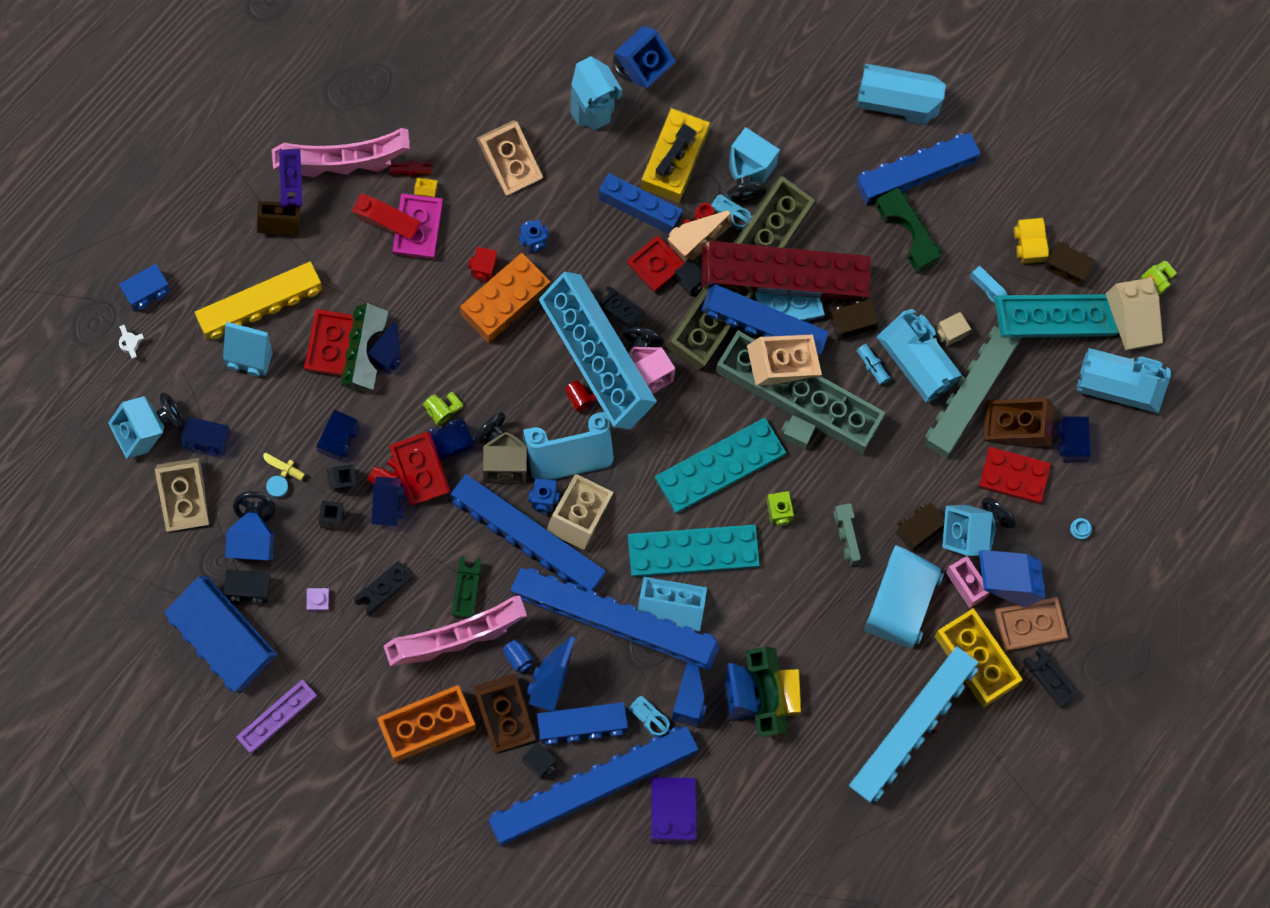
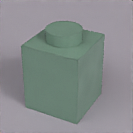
[781,415,816,450]

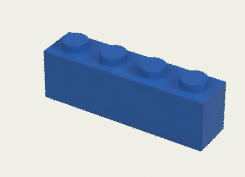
[598,173,682,234]
[537,702,628,746]

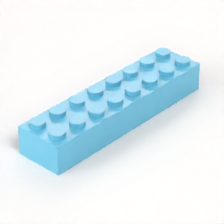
[539,271,657,429]
[849,646,978,803]

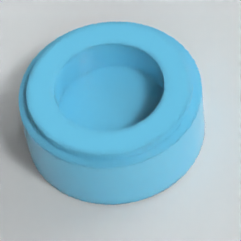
[266,476,288,498]

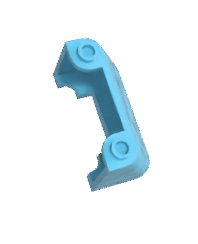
[523,412,614,480]
[864,545,944,649]

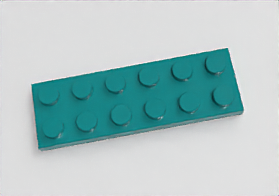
[994,294,1118,338]
[654,418,786,514]
[628,525,760,577]

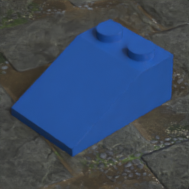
[979,550,1046,608]
[527,636,575,712]
[671,662,707,728]
[724,663,760,720]

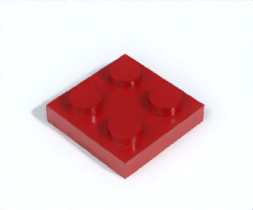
[626,235,684,293]

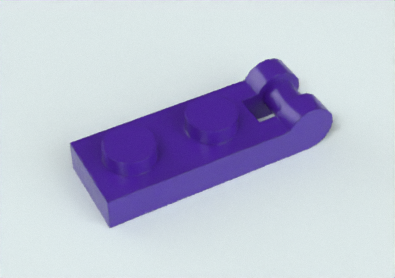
[279,149,302,208]

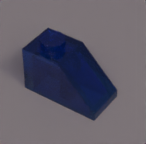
[367,322,401,374]

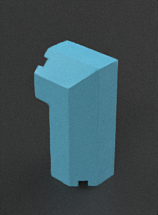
[571,56,622,130]
[857,64,946,125]
[877,309,962,403]
[1077,348,1171,413]

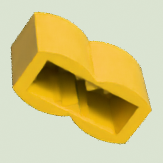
[1014,218,1049,264]

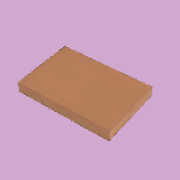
[994,597,1068,652]

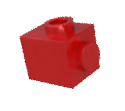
[468,247,497,282]

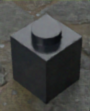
[673,259,702,296]
[326,464,357,490]
[319,500,345,530]
[522,742,556,779]

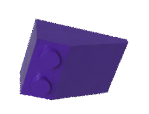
[651,777,696,844]

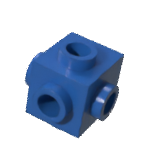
[518,219,550,254]
[528,478,560,514]

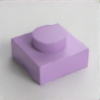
[307,588,329,611]

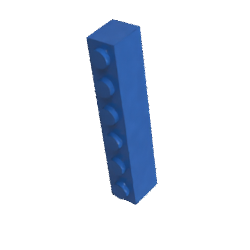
[856,133,981,205]
[701,285,829,356]

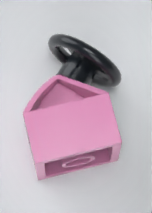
[623,327,675,394]

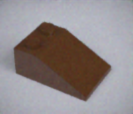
[983,398,1055,447]
[473,673,536,753]

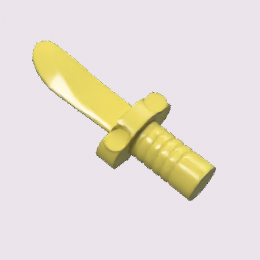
[263,453,305,481]

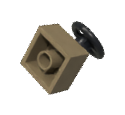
[473,412,527,483]

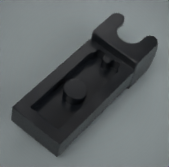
[655,124,697,181]
[595,286,646,328]
[354,560,413,616]
[1023,647,1078,708]

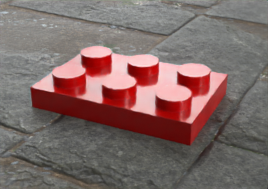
[304,309,354,376]
[389,431,451,506]
[978,447,1051,504]

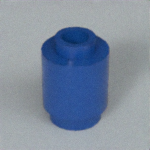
[503,640,534,673]

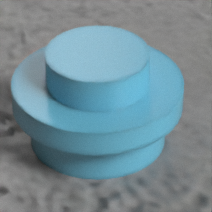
[1070,518,1092,540]

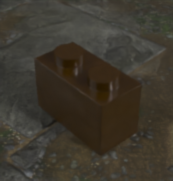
[257,201,300,236]
[1044,241,1095,287]
[830,299,879,340]
[896,503,945,552]

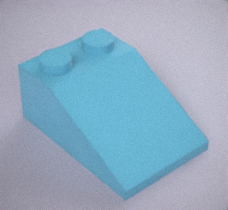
[223,322,273,377]

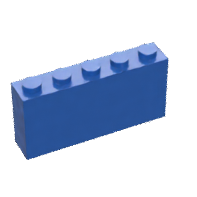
[164,576,277,692]

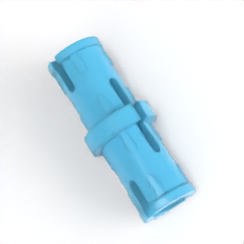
[856,344,891,385]

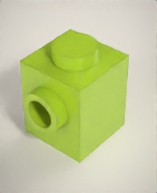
[766,491,794,526]

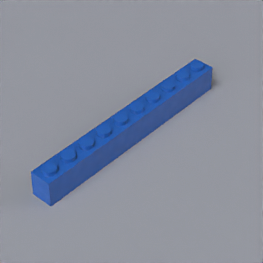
[510,568,720,671]
[488,726,698,847]

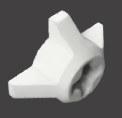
[119,325,144,359]

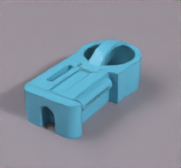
[711,195,751,231]
[970,266,1008,303]
[628,696,669,737]

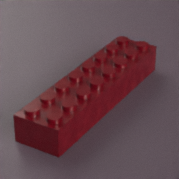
[701,241,871,301]

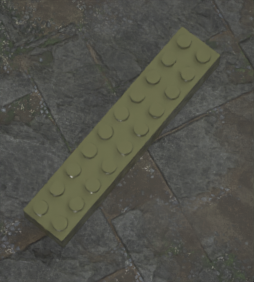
[664,176,815,370]

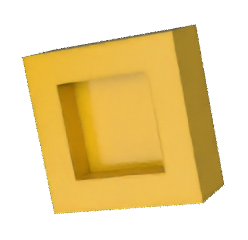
[414,178,438,197]

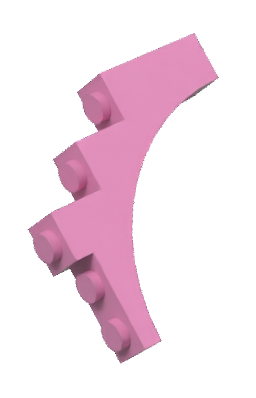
[272,128,410,178]
[384,596,527,666]

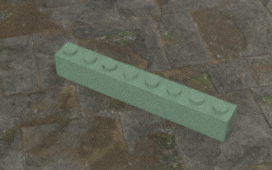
[924,326,1022,459]

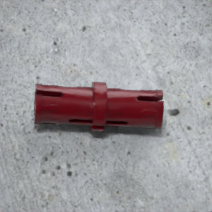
[390,160,432,177]

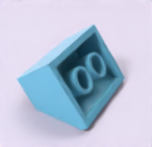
[638,577,707,631]

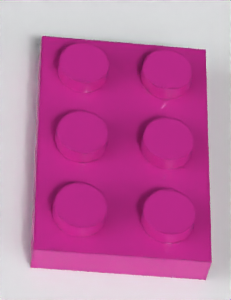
[392,193,443,260]

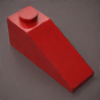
[352,193,422,241]

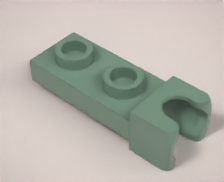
[833,504,861,567]

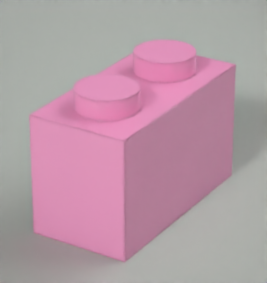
[946,556,990,608]

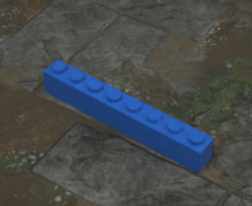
[451,474,605,591]

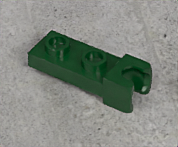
[452,557,481,619]

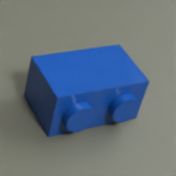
[119,264,170,311]

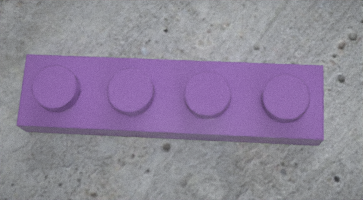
[236,679,317,754]

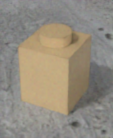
[936,312,971,347]

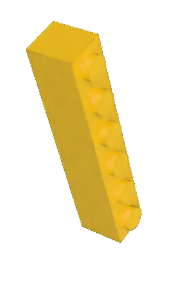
[195,261,322,340]

